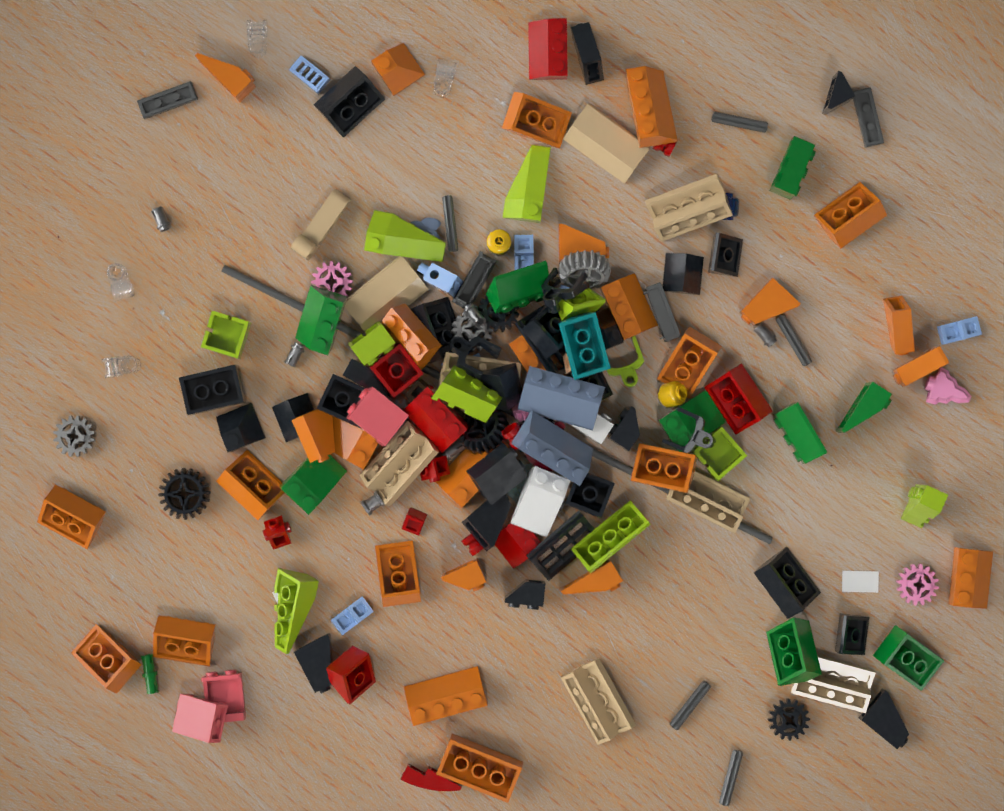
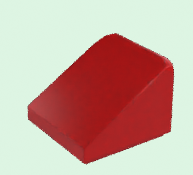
[401,507,427,536]

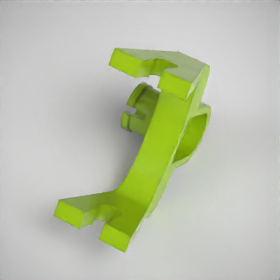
[606,336,644,388]

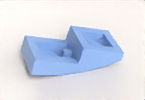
[514,235,534,270]
[937,316,982,345]
[330,596,374,636]

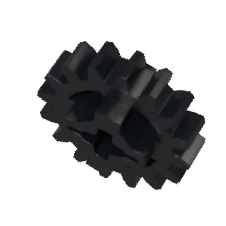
[478,295,520,333]
[767,698,810,741]

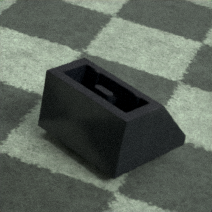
[608,406,640,451]
[504,579,546,610]

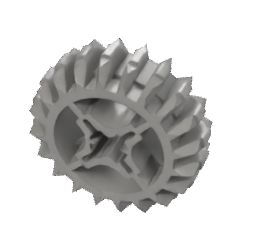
[558,250,611,290]

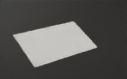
[842,571,879,593]

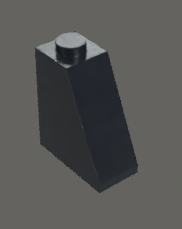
[571,22,604,85]
[343,359,391,397]
[461,494,512,552]
[294,633,332,694]
[858,688,909,749]

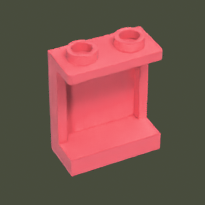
[346,387,409,446]
[201,669,246,722]
[172,694,228,743]

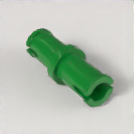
[141,654,159,694]

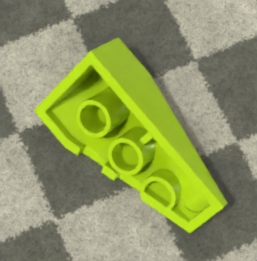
[503,145,551,223]
[364,210,446,262]
[274,568,319,654]

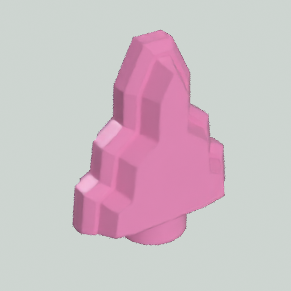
[924,367,972,405]

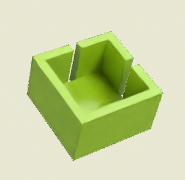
[201,310,251,359]
[348,321,395,366]
[691,427,747,481]

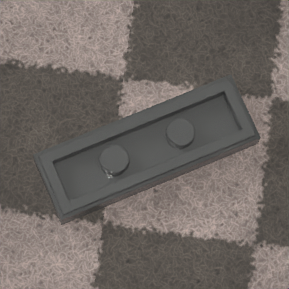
[137,81,198,120]
[853,87,884,148]

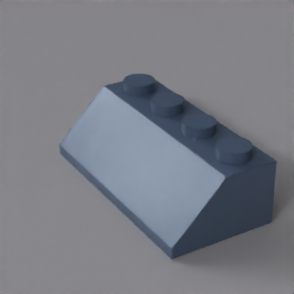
[518,366,605,431]
[511,410,593,486]

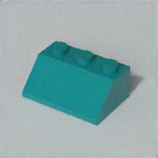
[559,312,611,380]

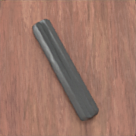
[711,112,768,133]
[442,195,458,252]
[776,314,812,366]
[670,681,711,730]
[719,749,743,806]

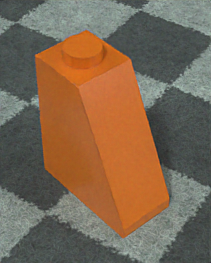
[559,224,609,264]
[739,278,801,325]
[883,296,915,355]
[893,346,950,387]
[292,409,335,463]

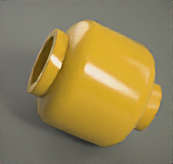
[487,229,511,255]
[658,381,687,408]

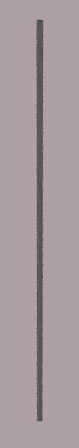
[221,265,773,544]

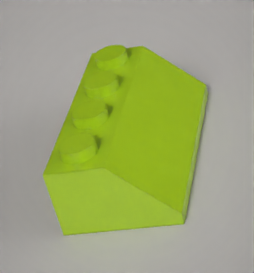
[571,501,651,573]

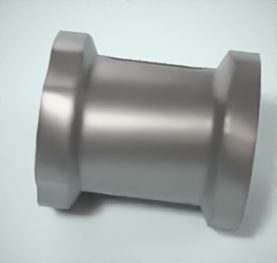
[360,491,385,516]

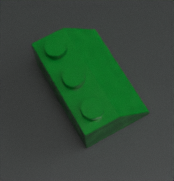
[486,261,549,314]
[295,285,347,356]
[773,402,828,464]
[766,617,822,686]

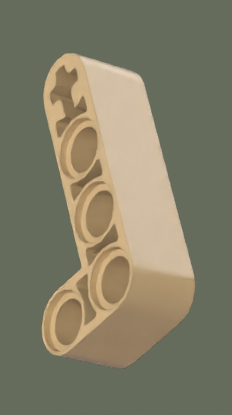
[291,189,351,261]

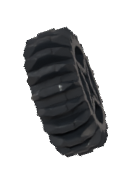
[459,409,509,455]
[158,468,211,520]

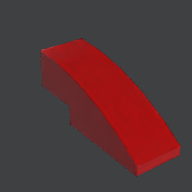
[400,763,462,791]

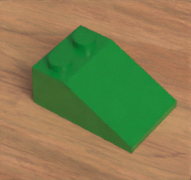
[836,381,892,433]
[658,390,726,452]
[280,454,347,515]
[872,625,944,691]

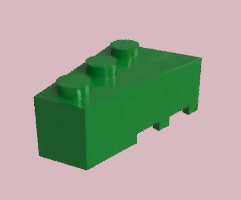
[769,136,816,200]

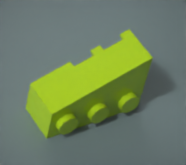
[431,365,502,423]
[901,484,948,528]

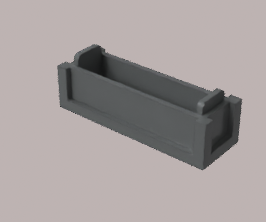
[452,251,497,308]
[643,282,681,342]

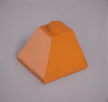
[371,43,425,96]

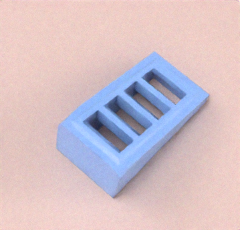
[289,56,330,94]

